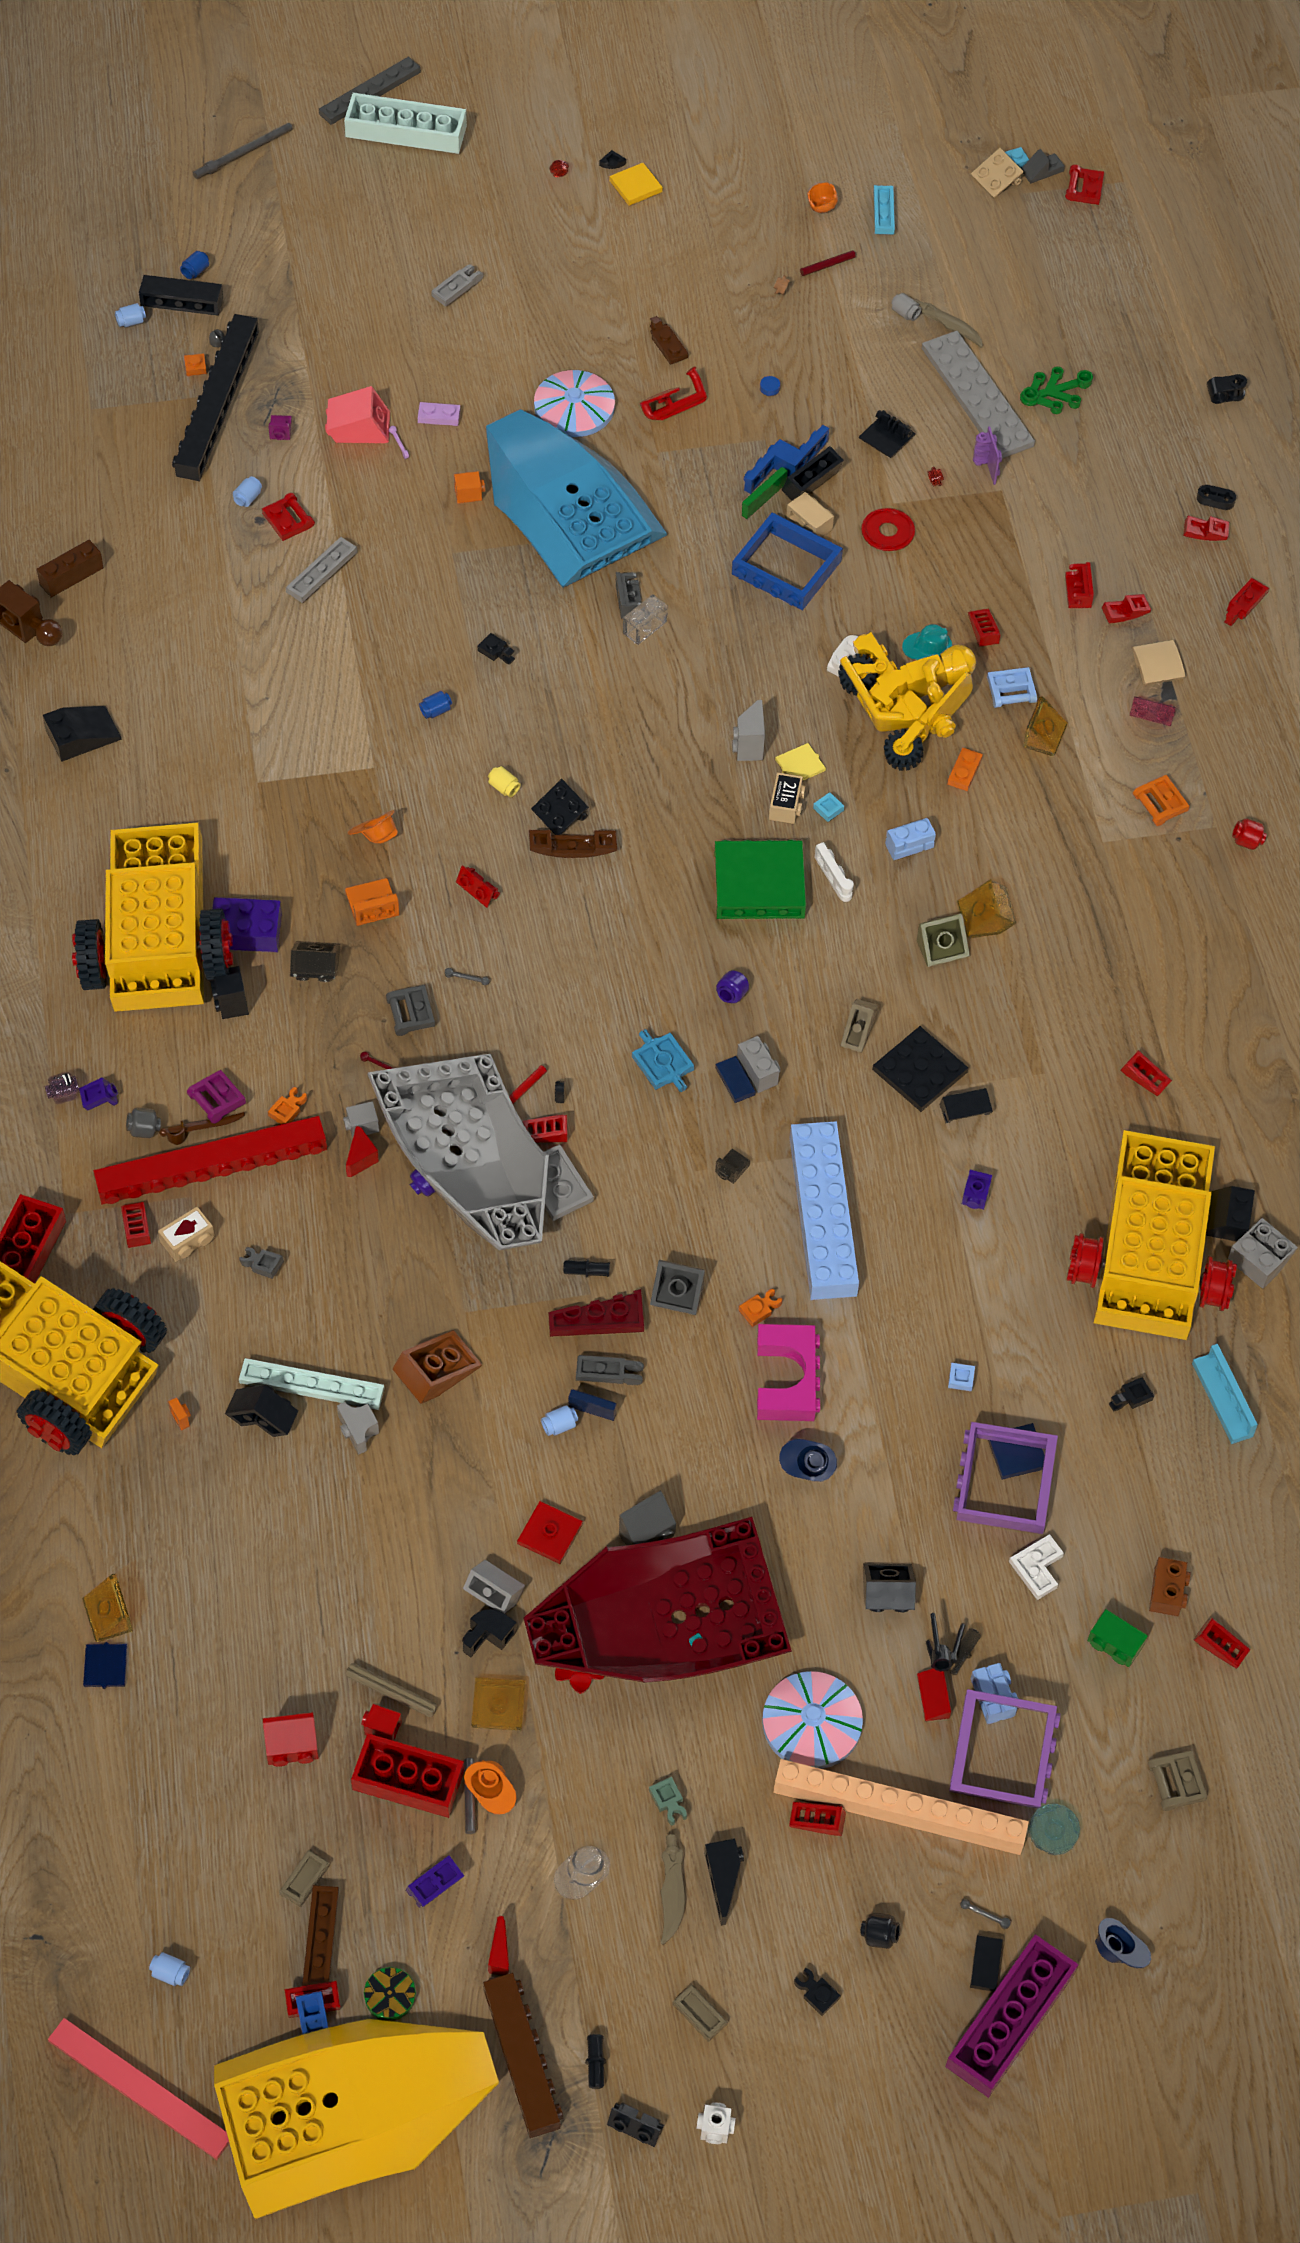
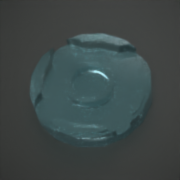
[1029,1804,1080,1855]

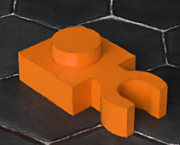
[268,1087,307,1125]
[739,1289,782,1327]

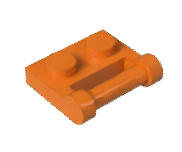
[1133,775,1189,826]

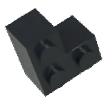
[210,966,249,1019]
[225,1384,299,1437]

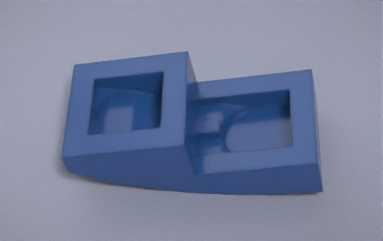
[295,1991,328,2034]

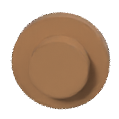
[773,275,790,295]

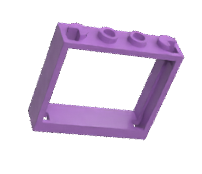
[953,1422,1058,1534]
[949,1689,1060,1809]

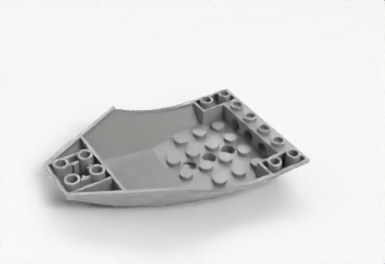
[367,1054,549,1251]

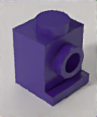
[962,1170,992,1210]

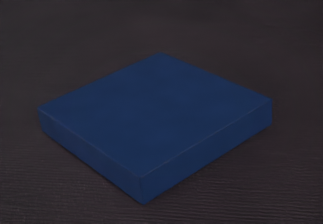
[988,1423,1045,1480]

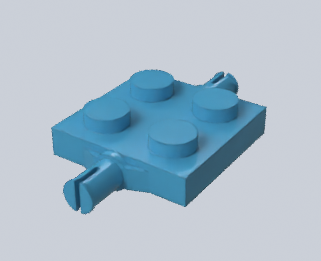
[632,1029,694,1092]

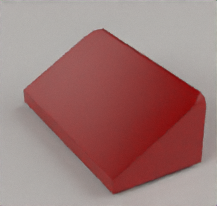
[917,1668,951,1721]
[284,1981,340,2018]

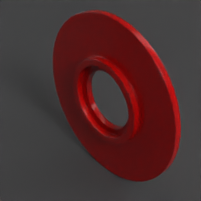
[861,508,915,551]

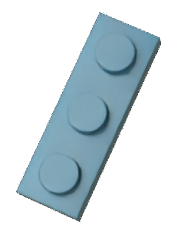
[873,185,895,234]

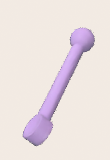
[389,426,409,459]

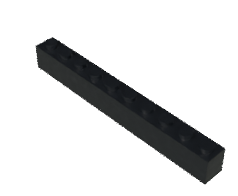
[172,314,259,482]

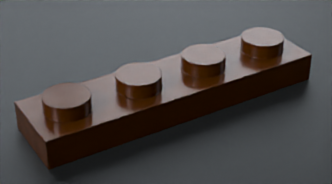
[302,1885,339,1986]

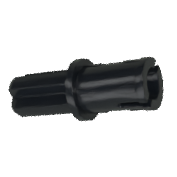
[563,1259,610,1278]
[585,2034,606,2089]

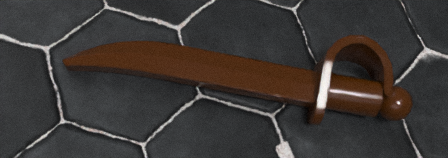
[159,1112,245,1145]

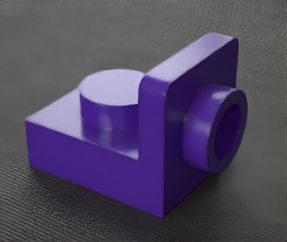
[79,1077,118,1110]

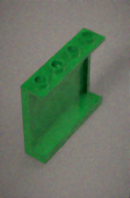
[714,840,806,919]

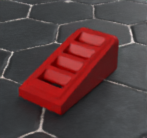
[968,608,1001,647]
[1120,1050,1172,1097]
[522,1115,567,1143]
[121,1202,151,1248]
[1193,1618,1251,1669]
[789,1801,846,1836]
[488,1916,509,1976]

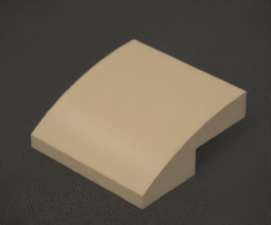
[1132,640,1186,686]

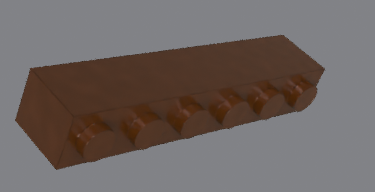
[483,1973,564,2139]

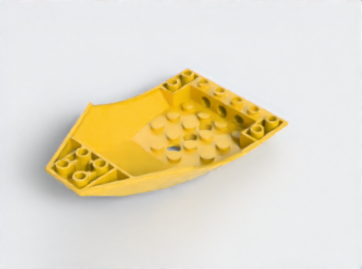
[214,2019,499,2219]

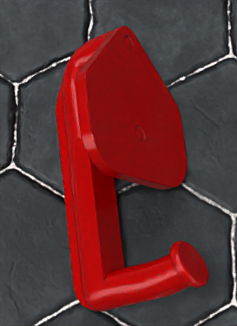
[640,366,707,421]

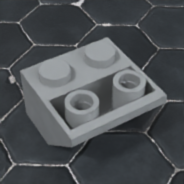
[1228,1218,1298,1289]

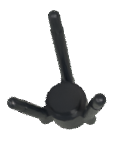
[926,1613,965,1671]

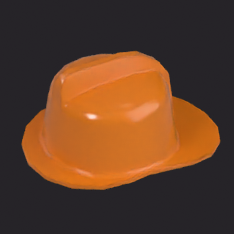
[348,810,398,844]
[464,1760,517,1814]

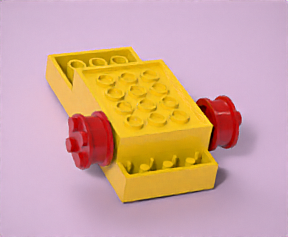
[1066,1130,1237,1340]

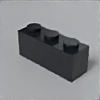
[782,446,844,501]

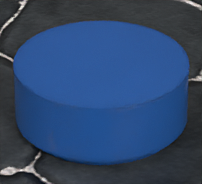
[760,376,780,396]

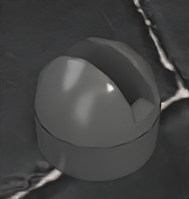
[209,329,225,347]

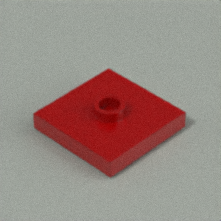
[517,1501,583,1565]

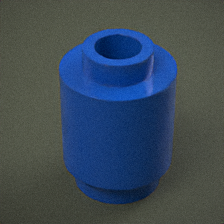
[180,251,209,279]
[419,691,452,719]

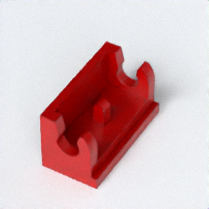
[1065,562,1094,608]

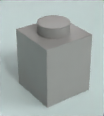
[343,1101,379,1138]

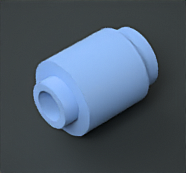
[115,303,146,328]
[233,476,262,507]
[541,1405,578,1436]
[149,1952,190,1986]

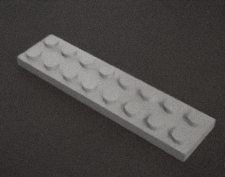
[922,331,1035,458]

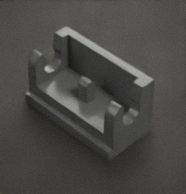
[615,572,644,619]

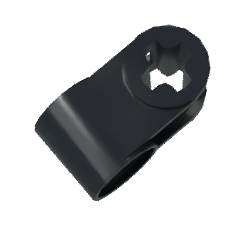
[1206,374,1247,404]

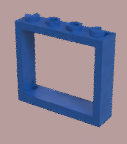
[732,513,843,611]

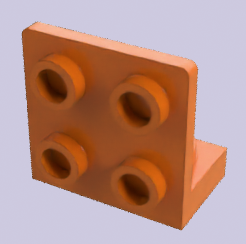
[345,878,399,926]

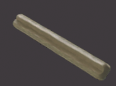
[346,1663,437,1717]

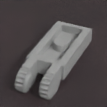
[431,264,483,307]

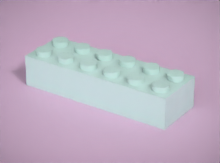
[344,93,467,154]

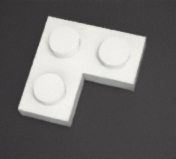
[1009,1534,1064,1600]

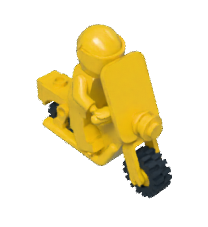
[838,632,976,771]

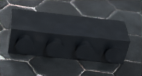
[139,275,224,316]

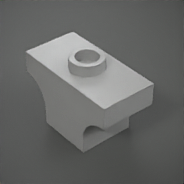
[337,1402,379,1455]

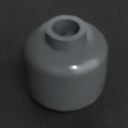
[126,1108,161,1138]

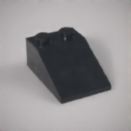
[43,706,122,762]

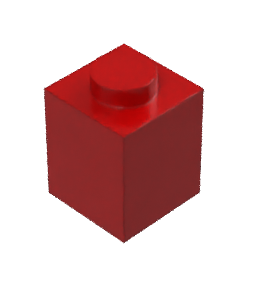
[361,1704,402,1741]

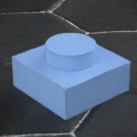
[948,1363,975,1391]

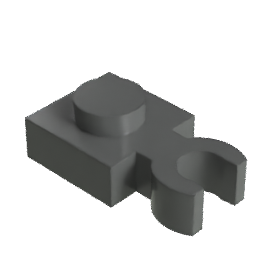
[239,1247,284,1279]

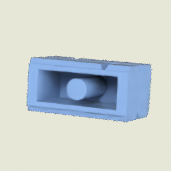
[885,818,936,860]
[970,1663,1018,1724]

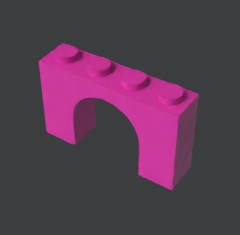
[757,1324,820,1421]

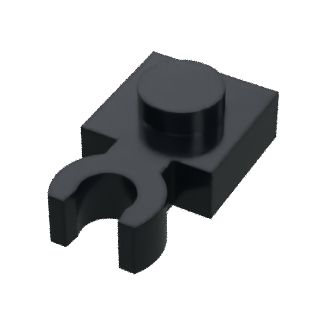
[794,1968,841,2016]

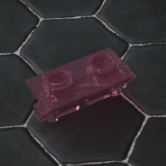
[1130,696,1176,726]

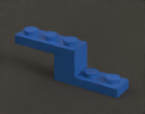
[744,425,829,494]

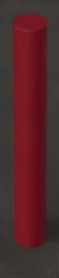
[800,250,856,276]

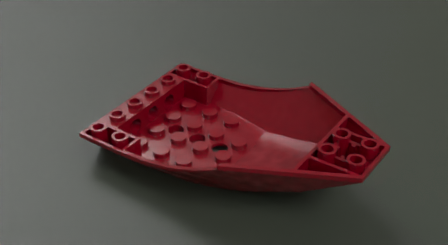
[523,1517,792,1683]

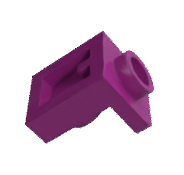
[268,415,292,440]

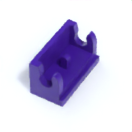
[405,1855,464,1908]

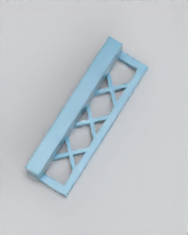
[1192,1344,1258,1444]

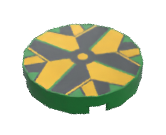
[364,1967,416,2020]

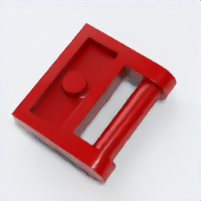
[1065,165,1104,205]
[262,493,315,541]

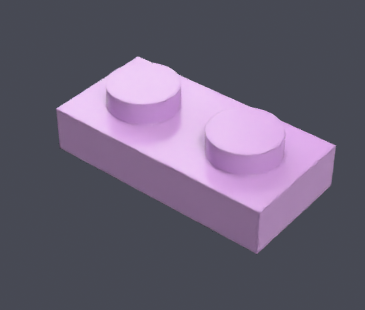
[418,402,460,426]

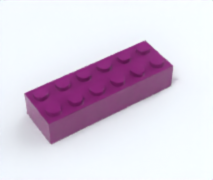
[945,1934,1079,2098]

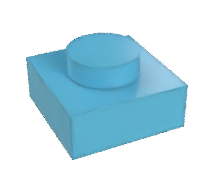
[1005,147,1029,168]
[813,792,844,822]

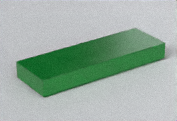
[742,467,788,519]

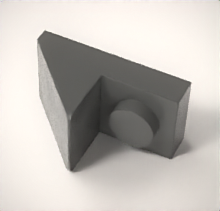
[1021,149,1065,184]

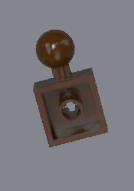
[0,580,63,646]

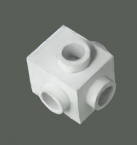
[697,2103,736,2144]

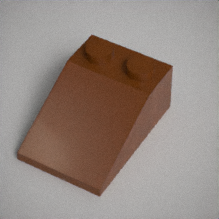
[393,1330,482,1404]

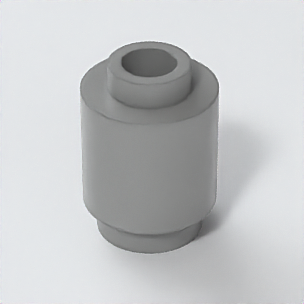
[891,293,921,321]

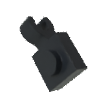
[477,633,515,664]
[1109,1377,1154,1412]

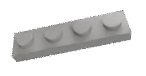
[286,537,357,603]

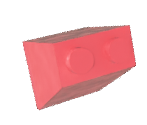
[325,386,390,443]

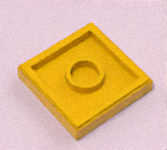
[609,163,663,206]

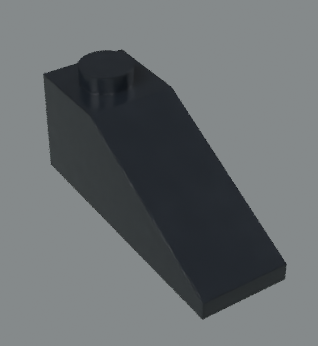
[704,1838,744,1926]

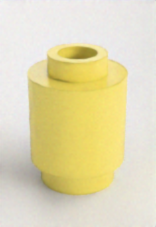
[488,766,521,797]

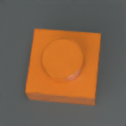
[184,353,207,376]
[168,1397,191,1431]

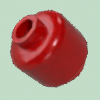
[1232,819,1267,850]

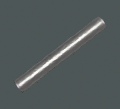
[464,1758,475,1834]

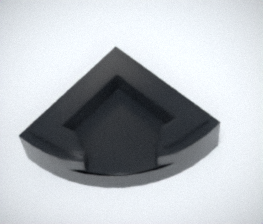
[599,150,626,169]
[555,1080,565,1103]

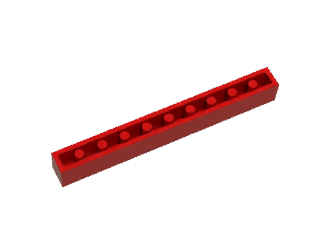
[93,1116,327,1205]

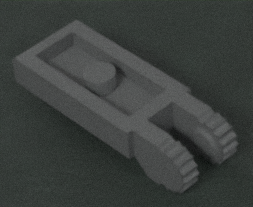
[576,1355,644,1385]

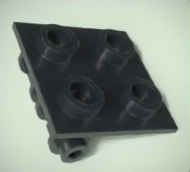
[859,410,916,458]
[531,778,589,835]

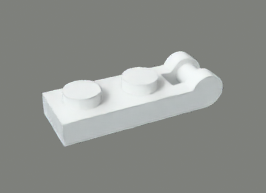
[814,842,854,902]

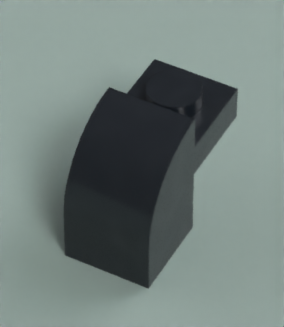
[462,1609,517,1657]

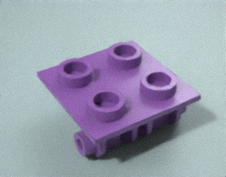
[973,426,1002,485]

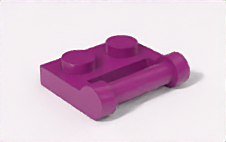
[187,1070,246,1123]

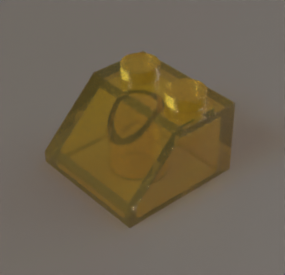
[957,879,1017,938]

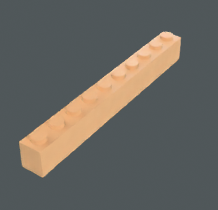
[773,1759,1029,1855]

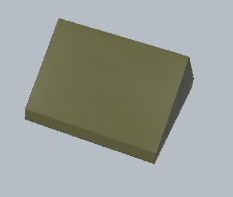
[916,913,970,967]

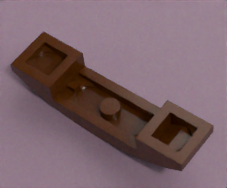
[529,830,617,858]

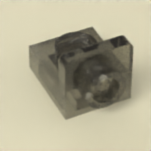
[715,1149,750,1184]

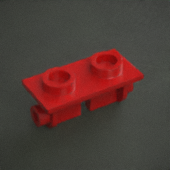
[456,865,500,908]

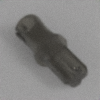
[947,1628,981,1675]

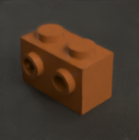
[1149,1557,1191,1616]

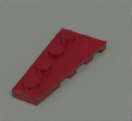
[548,1289,644,1337]

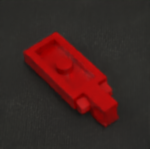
[1224,578,1269,626]

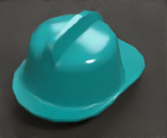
[902,624,952,660]

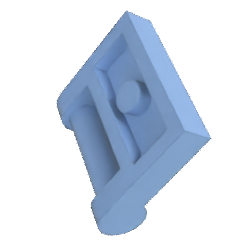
[987,667,1037,708]

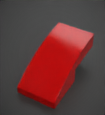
[1183,515,1229,541]
[1102,594,1151,624]

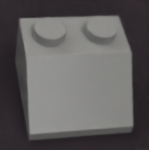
[732,700,765,761]

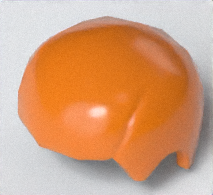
[807,182,838,213]

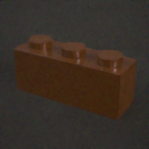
[36,539,104,598]

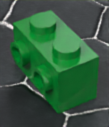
[1087,1609,1148,1668]

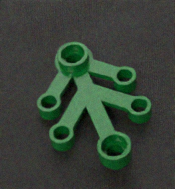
[1020,366,1093,414]

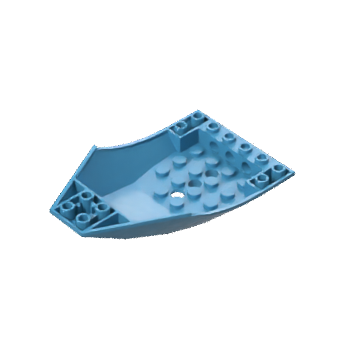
[486,409,667,588]

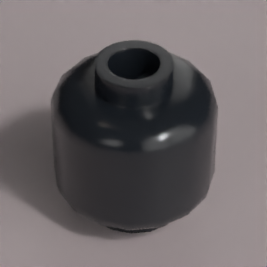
[860,1913,900,1949]

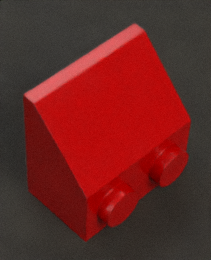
[262,1712,319,1767]

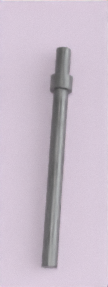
[193,123,293,179]

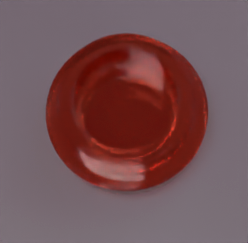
[549,160,569,177]
[927,466,944,487]

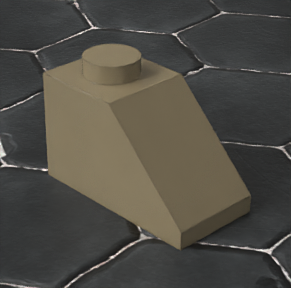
[840,999,878,1053]

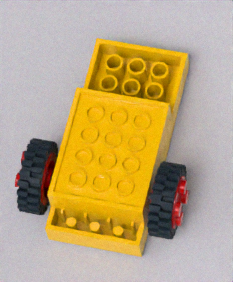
[72,823,233,1012]
[0,1261,167,1455]

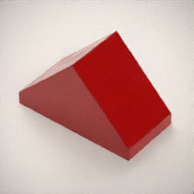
[346,1126,379,1177]

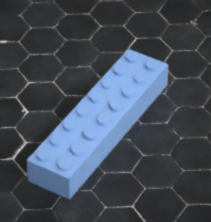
[789,1121,859,1300]

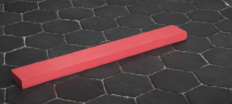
[48,2018,229,2160]

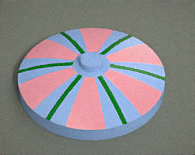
[534,370,615,437]
[762,1671,863,1769]

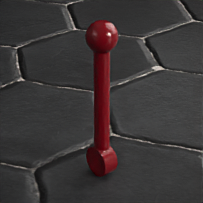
[360,1052,393,1069]

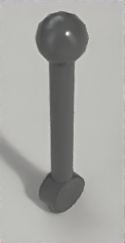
[445,968,490,985]
[960,1899,1011,1929]

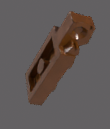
[650,316,688,365]

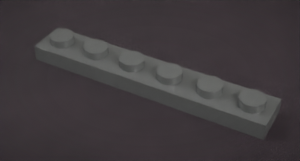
[319,56,421,125]

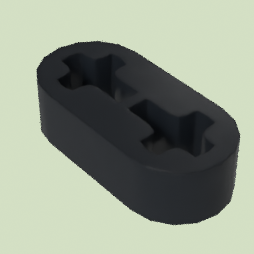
[1196,485,1236,510]

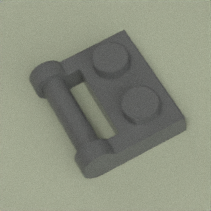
[386,985,435,1036]

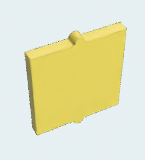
[775,743,826,781]

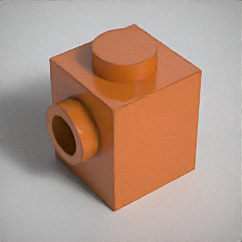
[454,471,485,503]

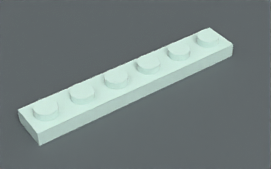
[239,1358,385,1410]

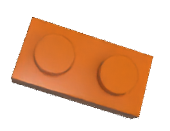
[947,748,983,791]

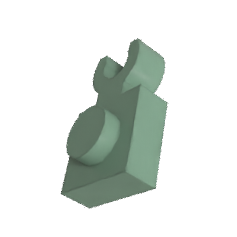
[649,1777,687,1826]

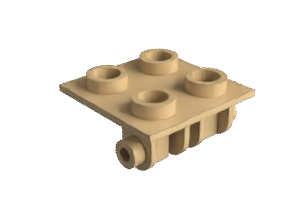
[971,148,1023,198]

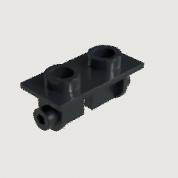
[607,2102,664,2147]

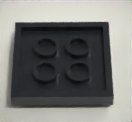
[872,1026,969,1112]

